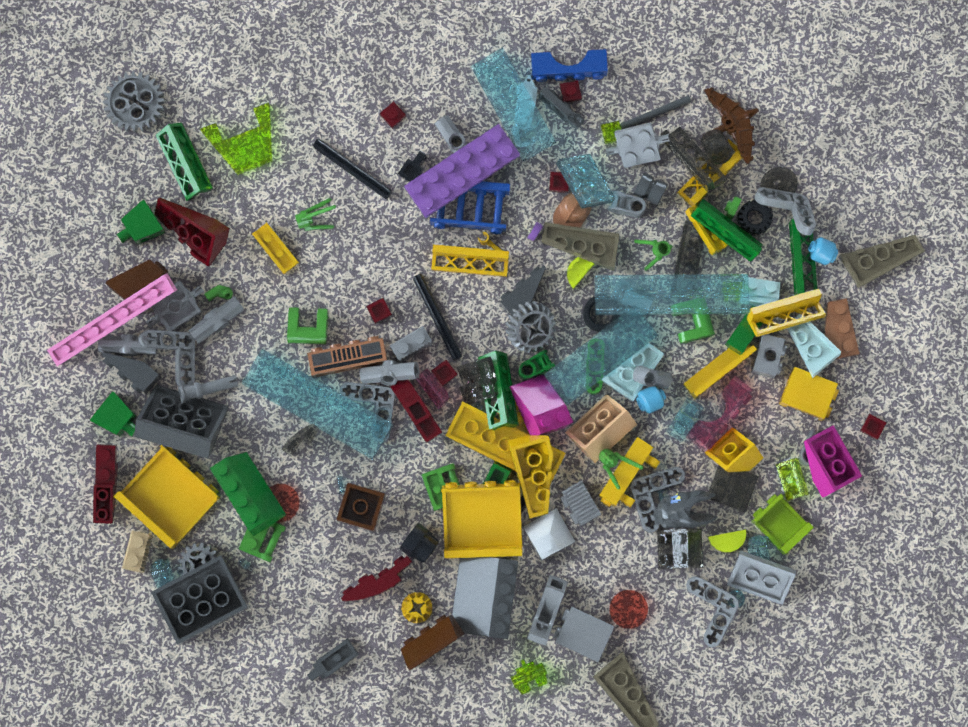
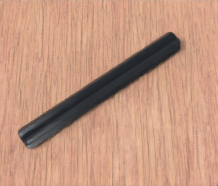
[313,139,392,199]
[413,274,462,361]

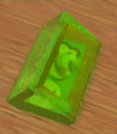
[775,458,809,501]

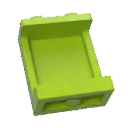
[751,494,814,555]

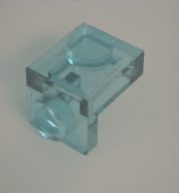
[748,535,771,561]
[150,558,175,588]

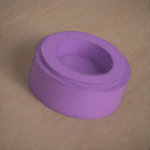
[527,222,543,241]

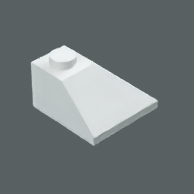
[523,508,575,561]

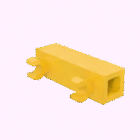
[598,437,660,507]

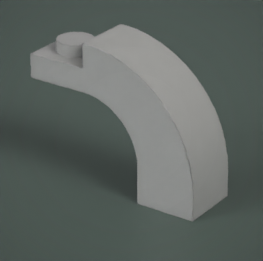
[527,575,568,646]

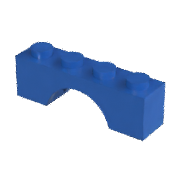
[531,49,608,82]

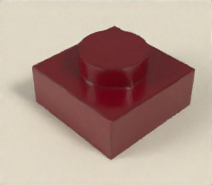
[560,80,582,103]
[379,101,406,129]
[549,172,569,193]
[366,298,392,324]
[431,360,458,387]
[860,413,887,440]

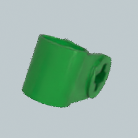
[518,350,556,381]

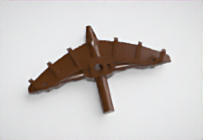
[703,87,759,165]

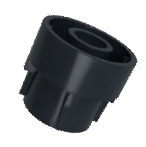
[399,523,439,563]

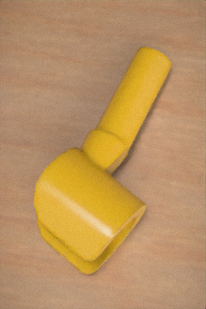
[478,232,502,251]

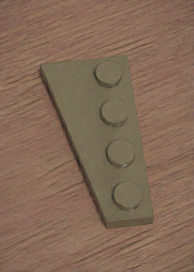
[542,222,620,271]
[839,235,925,288]
[593,651,659,727]

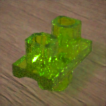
[510,659,548,695]

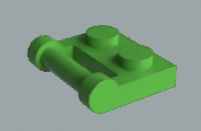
[421,463,460,511]
[239,522,286,563]

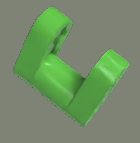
[670,298,715,344]
[287,307,328,345]

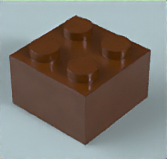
[336,483,386,532]

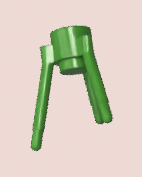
[295,198,336,231]
[634,240,673,271]
[599,449,644,489]

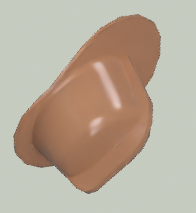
[553,192,591,228]

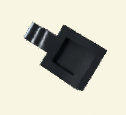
[397,151,427,182]

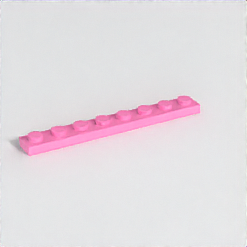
[47,274,177,366]

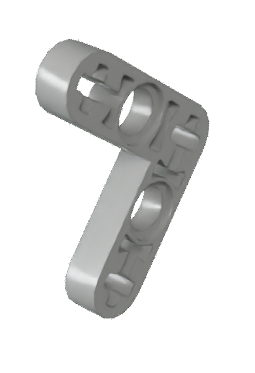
[754,187,816,235]
[138,330,195,388]
[340,382,395,443]
[630,467,685,533]
[686,576,740,647]

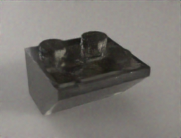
[657,528,704,570]

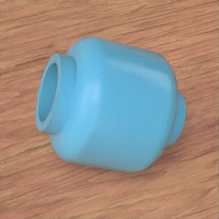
[808,237,838,265]
[636,386,666,414]

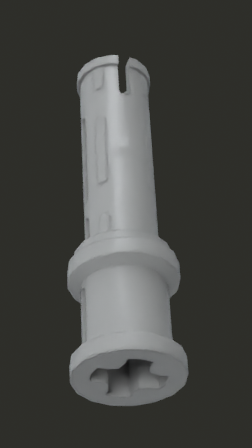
[178,375,238,403]

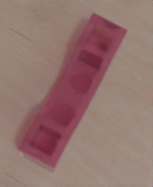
[686,376,753,451]

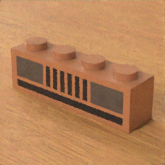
[307,336,387,378]

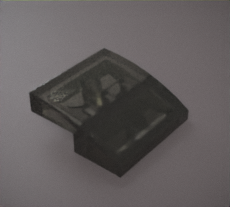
[457,356,498,404]
[281,424,319,457]
[708,465,759,512]

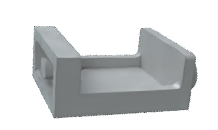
[553,606,615,662]

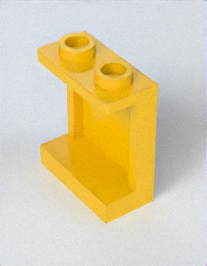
[779,367,839,421]

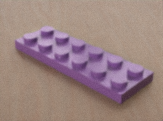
[404,124,520,218]

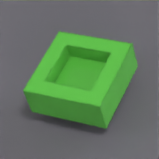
[724,196,742,220]

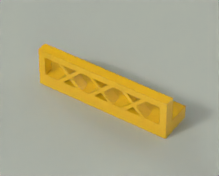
[677,139,742,206]
[431,244,509,277]
[747,288,826,337]
[683,345,757,399]

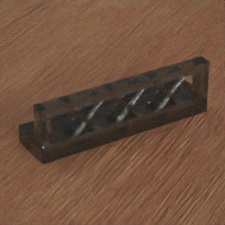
[661,127,727,193]
[669,220,704,301]

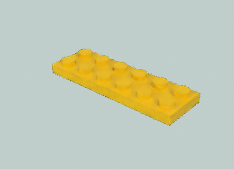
[445,401,566,484]

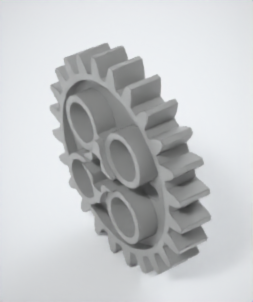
[103,71,165,133]

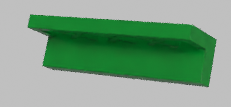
[155,122,213,201]
[690,199,763,262]
[789,219,817,295]
[478,350,519,431]

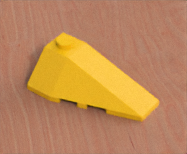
[508,435,553,518]

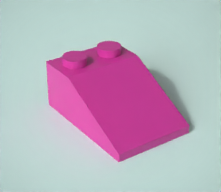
[510,375,573,435]
[804,425,862,498]

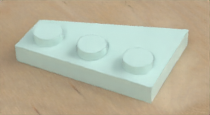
[787,314,841,378]
[601,343,664,402]

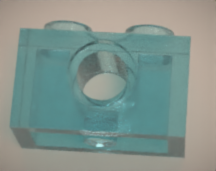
[666,397,704,442]

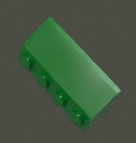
[210,452,286,536]

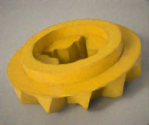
[401,592,433,623]

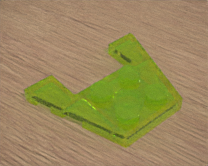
[200,102,273,175]

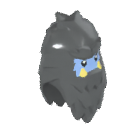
[653,490,717,529]

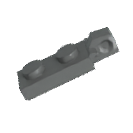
[539,86,585,130]
[307,638,359,681]

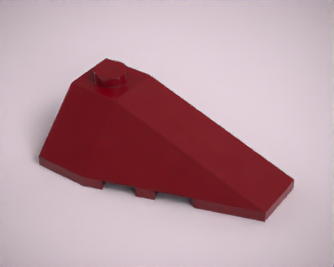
[154,198,230,266]

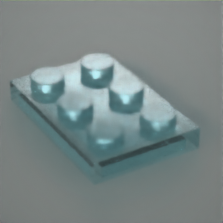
[556,154,615,209]

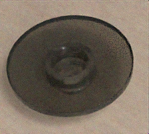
[760,167,798,193]

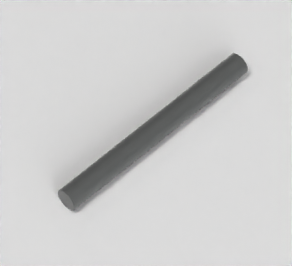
[619,95,691,129]

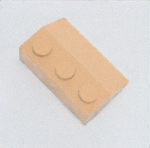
[565,394,637,463]

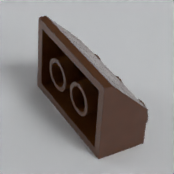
[401,614,464,671]

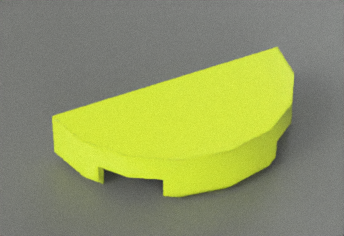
[567,257,594,289]
[708,529,746,553]

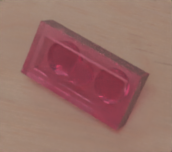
[416,368,450,409]

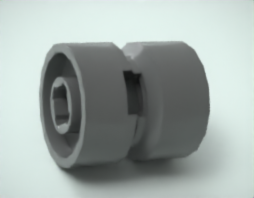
[633,173,668,206]

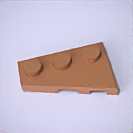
[824,298,859,359]

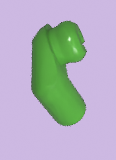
[204,285,233,302]

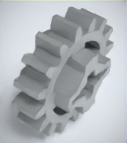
[178,543,218,576]

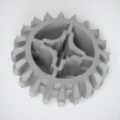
[505,301,557,353]

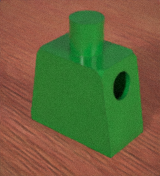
[117,199,166,245]
[90,391,136,437]

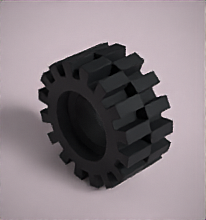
[737,199,773,236]

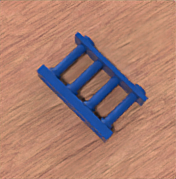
[430,181,510,234]

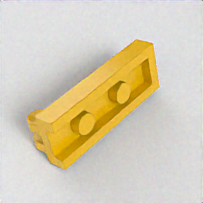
[685,204,728,255]
[252,222,299,274]

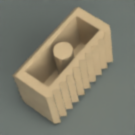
[122,530,153,573]

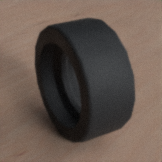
[583,295,620,332]

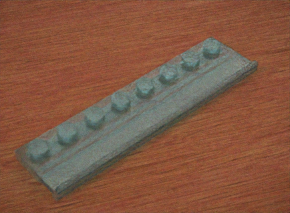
[594,274,750,315]
[242,349,394,460]

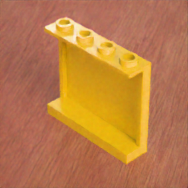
[114,445,221,549]
[441,480,523,558]

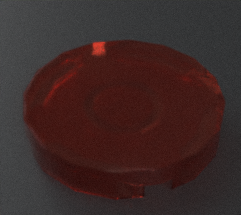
[270,484,300,522]
[609,590,648,629]

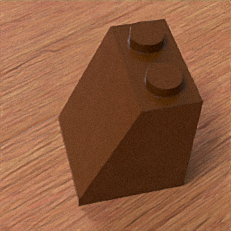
[105,259,168,300]

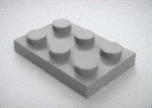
[727,551,796,605]

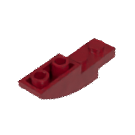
[390,380,443,443]
[93,444,118,524]
[341,556,413,602]

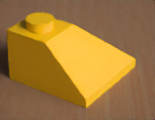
[705,427,763,472]

